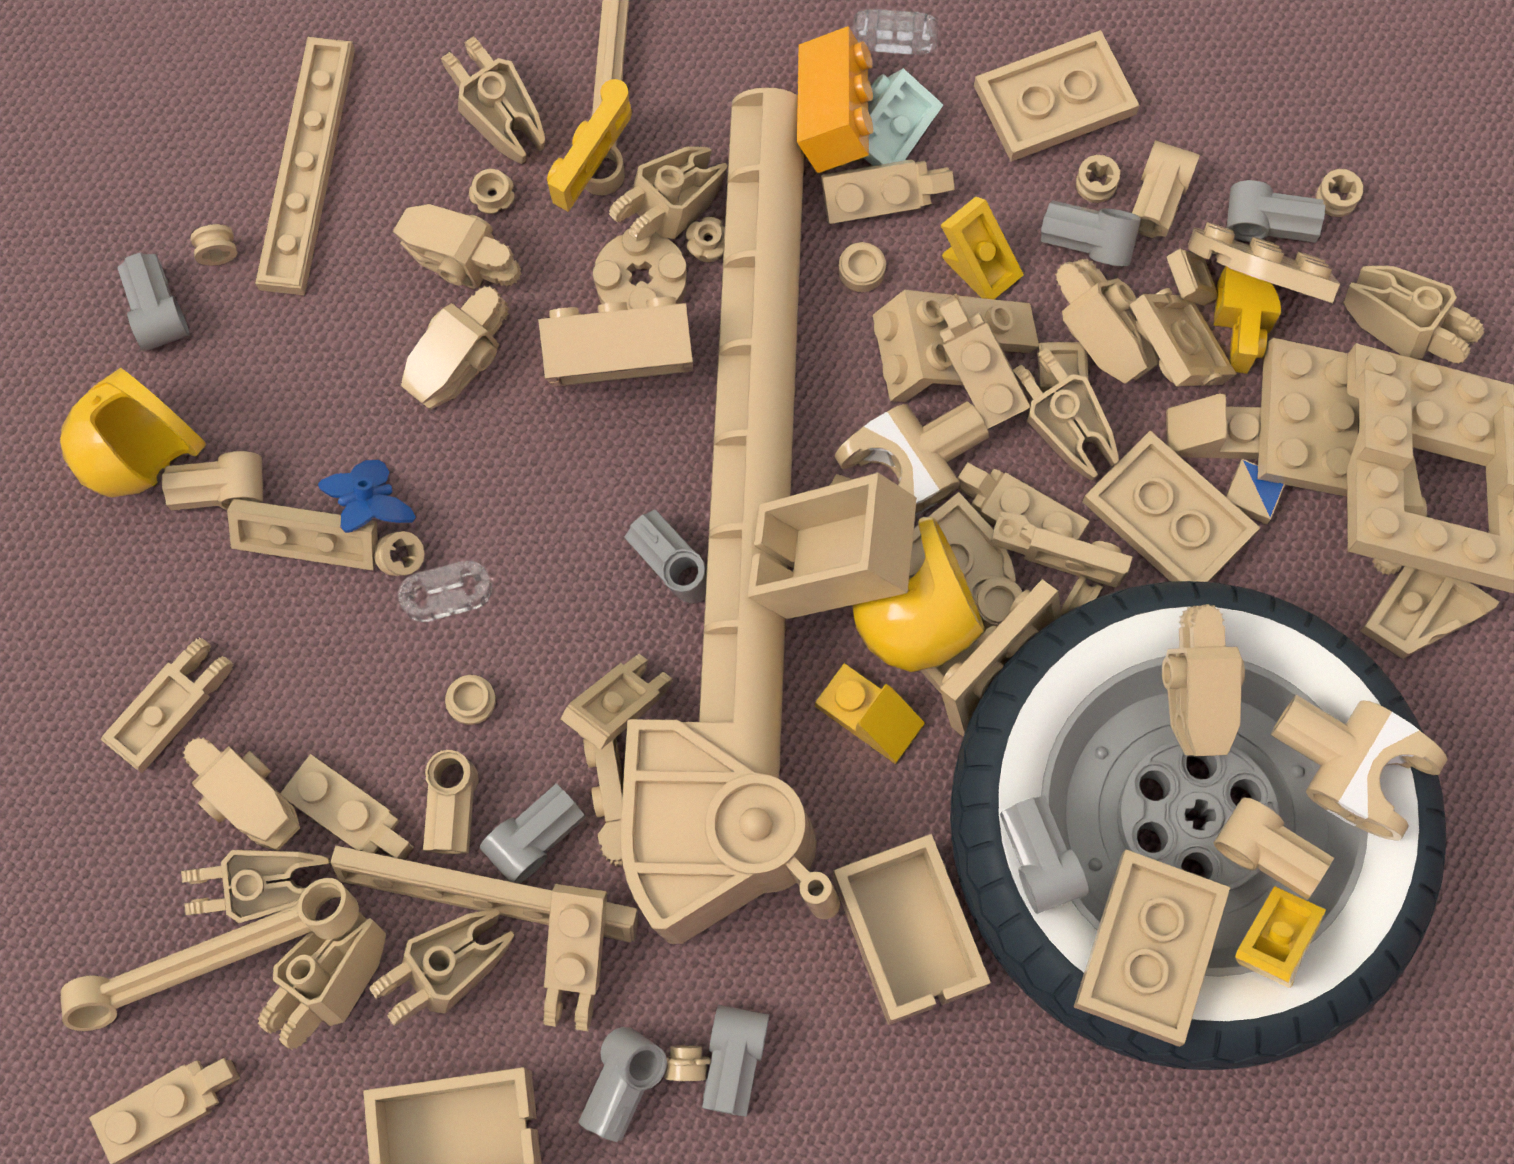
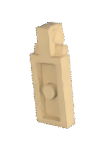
[821,159,955,224]
[939,293,1030,429]
[957,462,1090,540]
[990,511,1132,588]
[280,754,414,860]
[89,1058,240,1164]

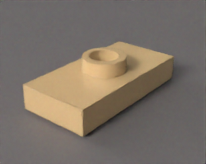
[958,296,1039,353]

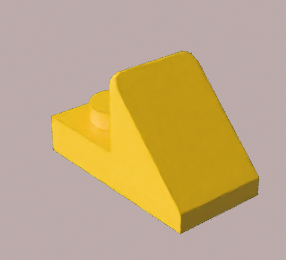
[940,197,1024,300]
[815,663,925,764]
[1235,886,1326,988]

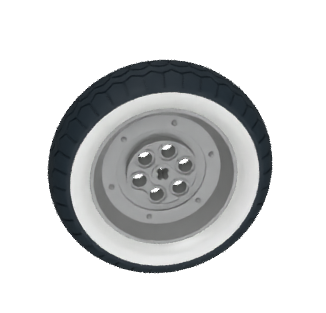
[950,581,1447,1070]

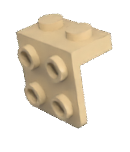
[873,290,975,402]

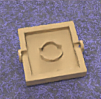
[1129,288,1236,386]

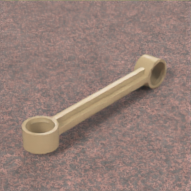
[585,0,629,195]
[61,878,359,1031]

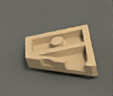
[1360,566,1499,659]

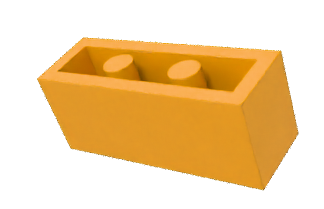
[797,26,873,173]

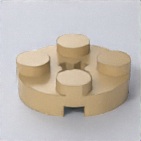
[593,228,687,309]

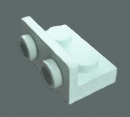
[863,68,943,166]

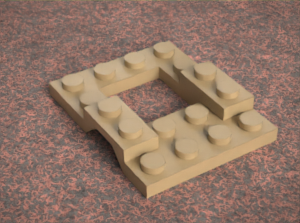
[1347,343,1514,593]

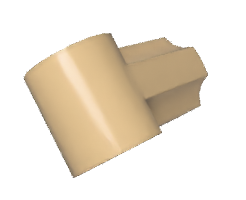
[1132,140,1200,238]
[162,451,263,510]
[423,750,479,854]
[1213,797,1334,900]

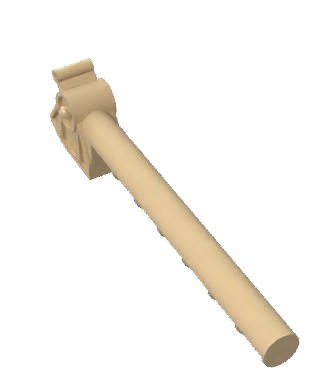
[620,88,840,944]

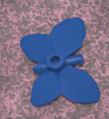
[318,460,416,533]

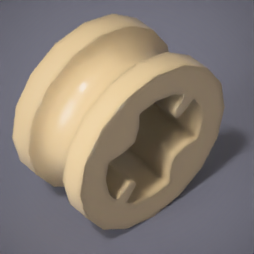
[1076,155,1120,203]
[1316,169,1363,217]
[191,224,237,266]
[374,531,425,576]
[1061,575,1103,615]

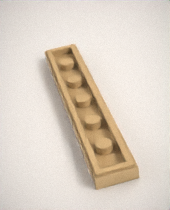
[255,37,355,295]
[330,846,639,942]

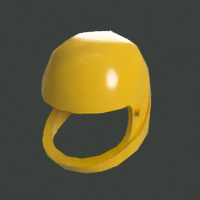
[60,368,207,498]
[852,517,985,672]

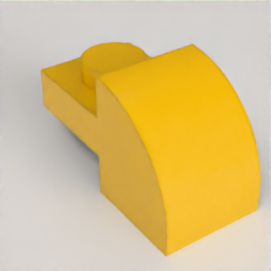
[1213,266,1281,374]

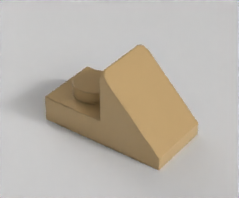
[1166,394,1261,459]

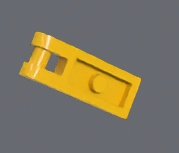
[547,79,632,212]

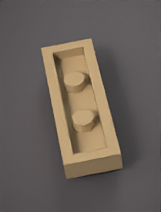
[227,499,378,571]

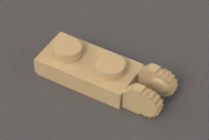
[101,638,234,773]
[561,654,673,750]
[583,737,624,867]
[543,884,607,1031]

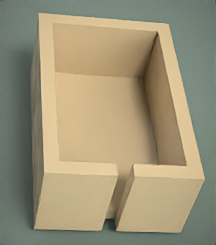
[538,297,694,387]
[747,473,917,619]
[833,834,991,1026]
[363,1067,542,1164]

